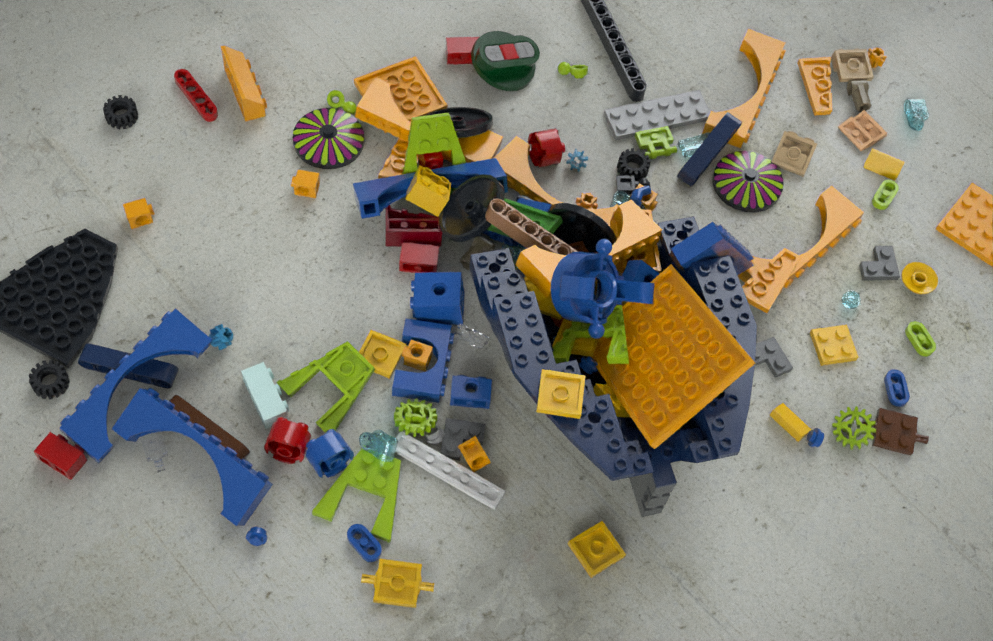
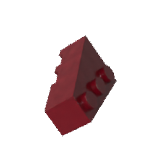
[385,205,442,247]

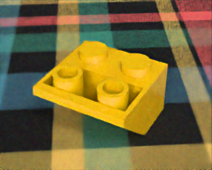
[405,165,451,217]

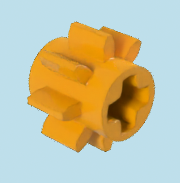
[868,47,887,68]
[575,193,598,209]

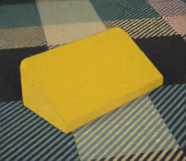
[863,148,905,181]
[770,403,812,442]

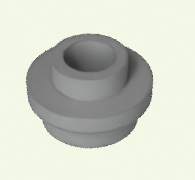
[425,426,445,444]

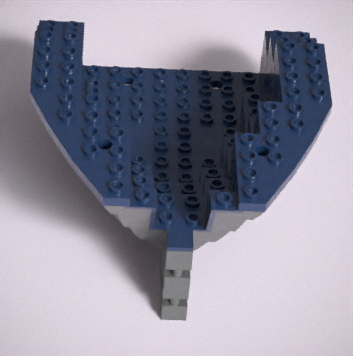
[469,216,757,517]

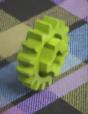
[394,398,438,437]
[832,406,876,450]

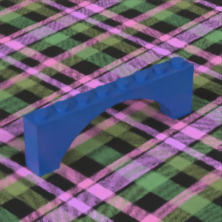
[353,158,508,219]
[671,222,754,275]
[60,308,212,464]
[112,388,273,526]

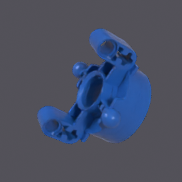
[551,239,655,339]

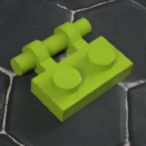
[634,126,677,160]

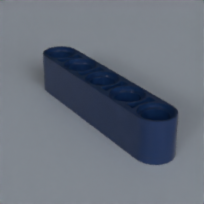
[677,112,742,187]
[78,343,179,389]

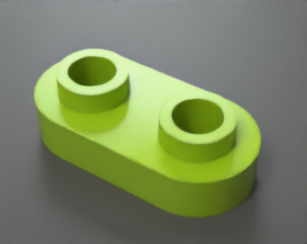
[872,180,899,210]
[905,321,936,357]

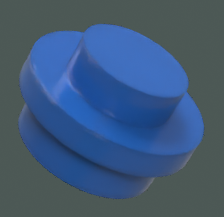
[579,356,598,375]
[807,428,824,447]
[246,527,268,546]

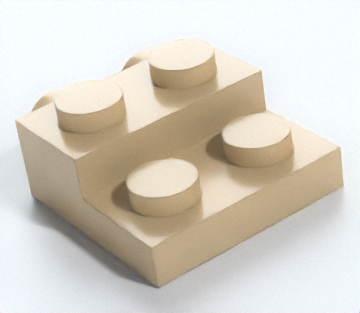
[831,48,874,82]
[772,131,817,177]

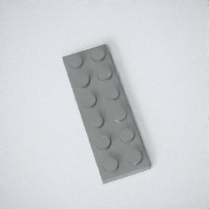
[604,90,710,141]

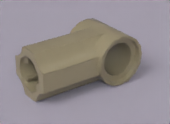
[847,80,872,112]
[460,235,495,271]

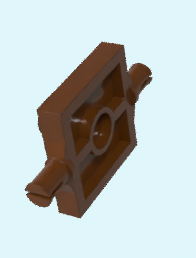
[862,408,929,456]

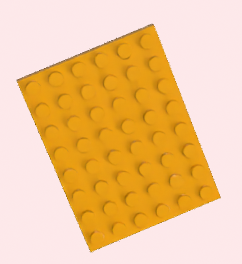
[592,264,755,449]

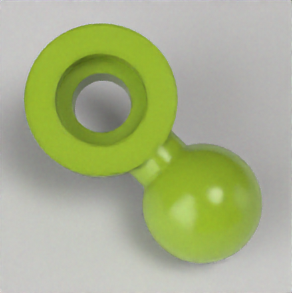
[558,62,588,79]
[327,90,357,115]

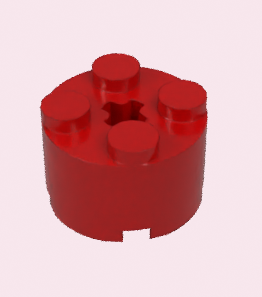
[527,128,566,167]
[264,417,311,464]

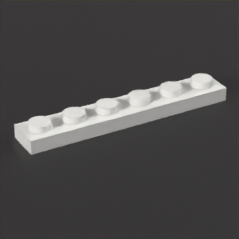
[390,431,505,510]

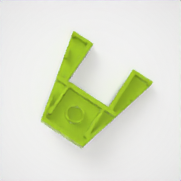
[402,113,466,175]
[553,305,629,364]
[276,341,375,432]
[312,447,401,543]

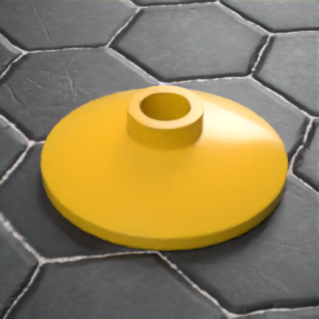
[901,262,938,294]

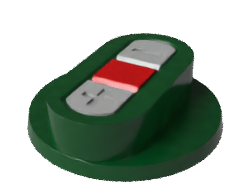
[471,31,540,91]

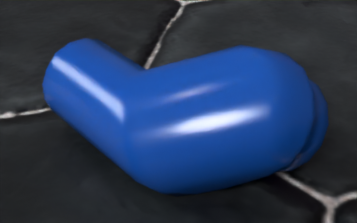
[630,185,651,206]

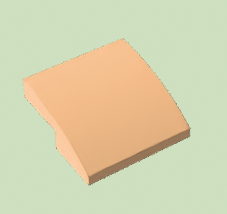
[838,110,887,151]

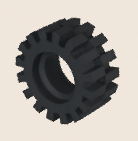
[103,95,138,129]
[617,148,650,181]
[29,360,70,400]

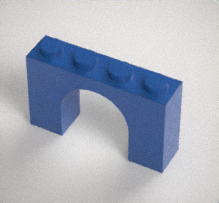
[392,318,455,403]

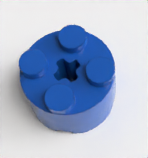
[306,429,354,478]

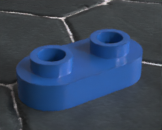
[884,369,910,407]
[347,524,382,562]

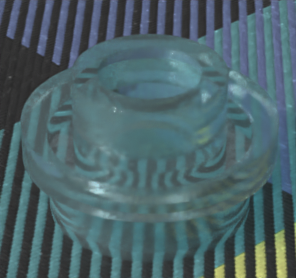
[841,291,861,309]

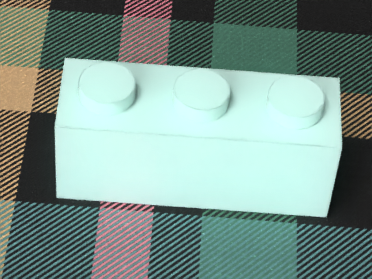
[241,362,290,429]

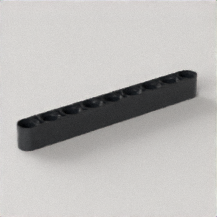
[581,0,647,102]

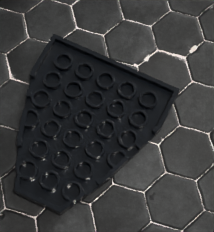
[0,229,118,368]

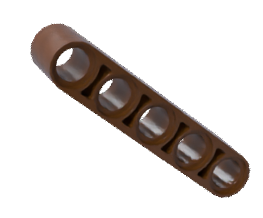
[169,395,250,460]

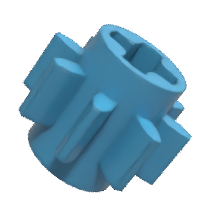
[566,149,588,172]
[209,324,233,350]

